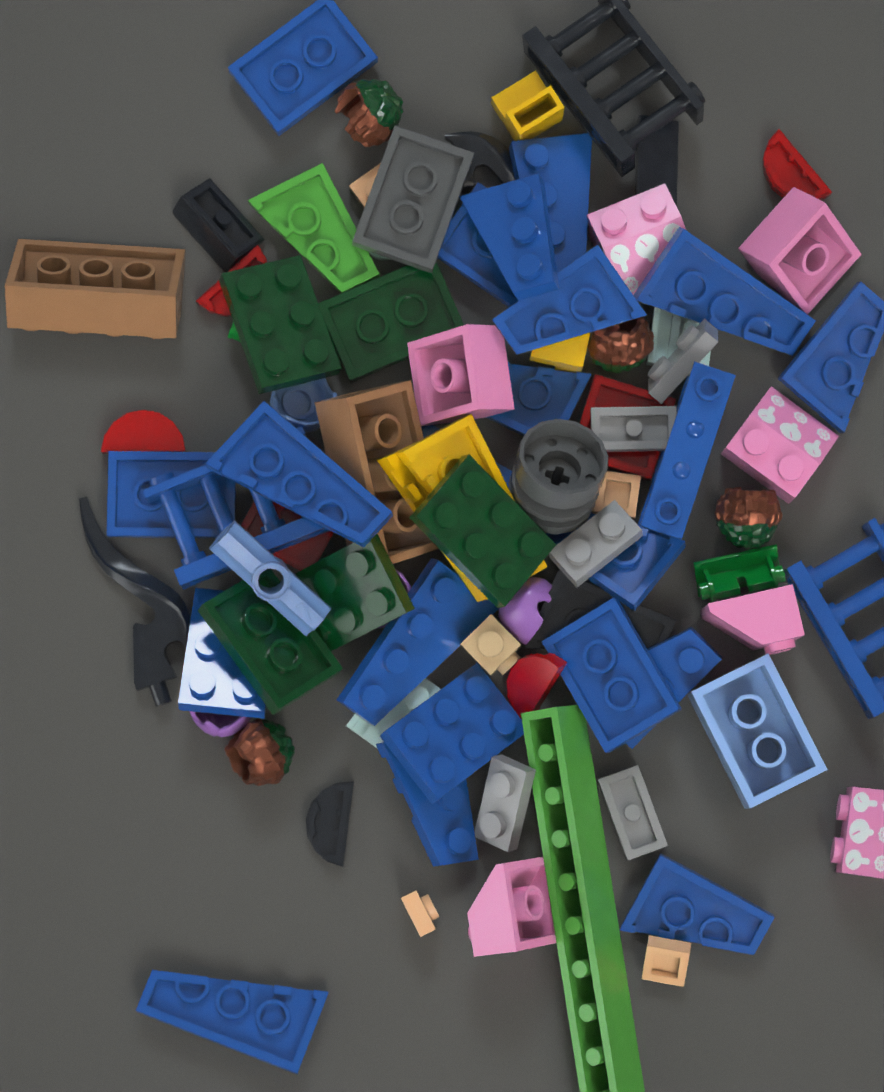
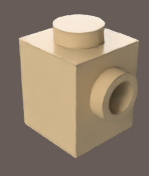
[461,614,521,676]

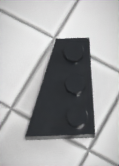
[525,569,676,649]

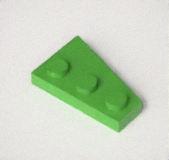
[248,163,380,294]

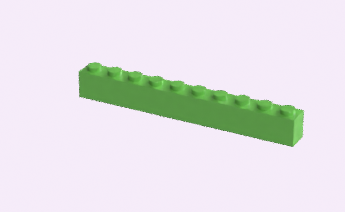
[521,705,645,1092]

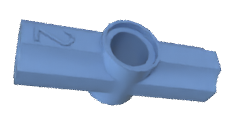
[209,520,331,636]

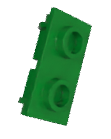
[693,544,786,602]

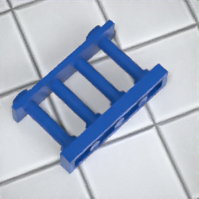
[637,361,736,540]
[142,426,330,590]
[784,518,884,719]

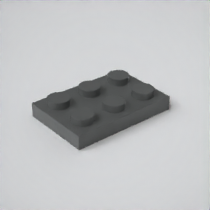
[352,125,474,273]

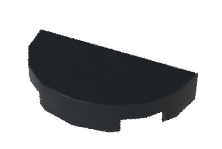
[306,781,354,867]

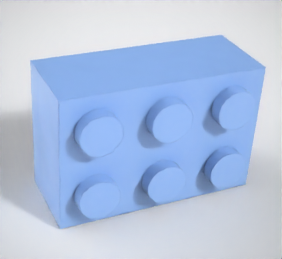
[687,653,828,809]

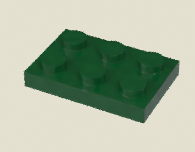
[219,255,342,394]
[318,262,464,383]
[409,454,556,608]
[280,534,415,651]
[198,569,343,715]

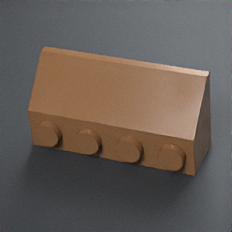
[5,239,185,339]
[314,380,439,564]

